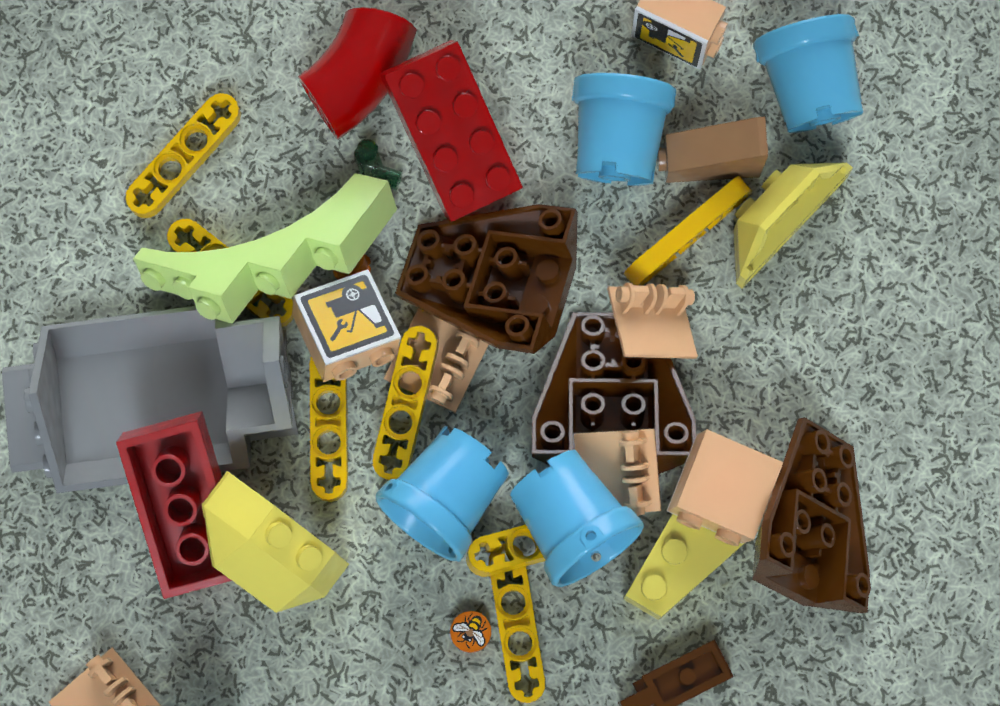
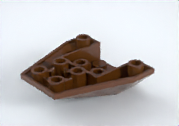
[395,204,578,354]
[532,312,696,475]
[752,417,871,613]

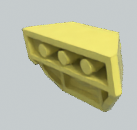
[734,163,853,289]
[202,471,349,613]

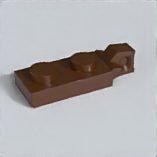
[618,640,734,706]

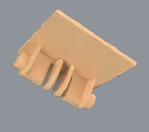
[607,283,698,359]
[384,308,489,413]
[574,429,661,516]
[49,647,161,706]

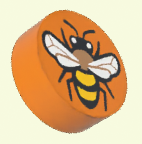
[450,611,491,653]

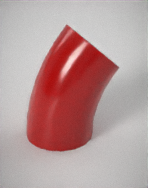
[298,7,417,140]

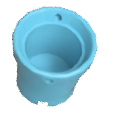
[753,14,863,133]
[572,73,676,186]
[376,426,509,562]
[510,450,644,587]

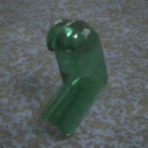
[354,139,403,191]

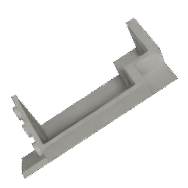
[2,306,298,493]

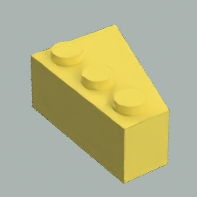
[624,514,759,620]

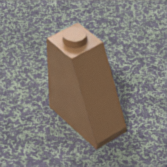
[657,117,768,183]

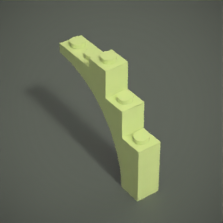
[133,173,397,324]

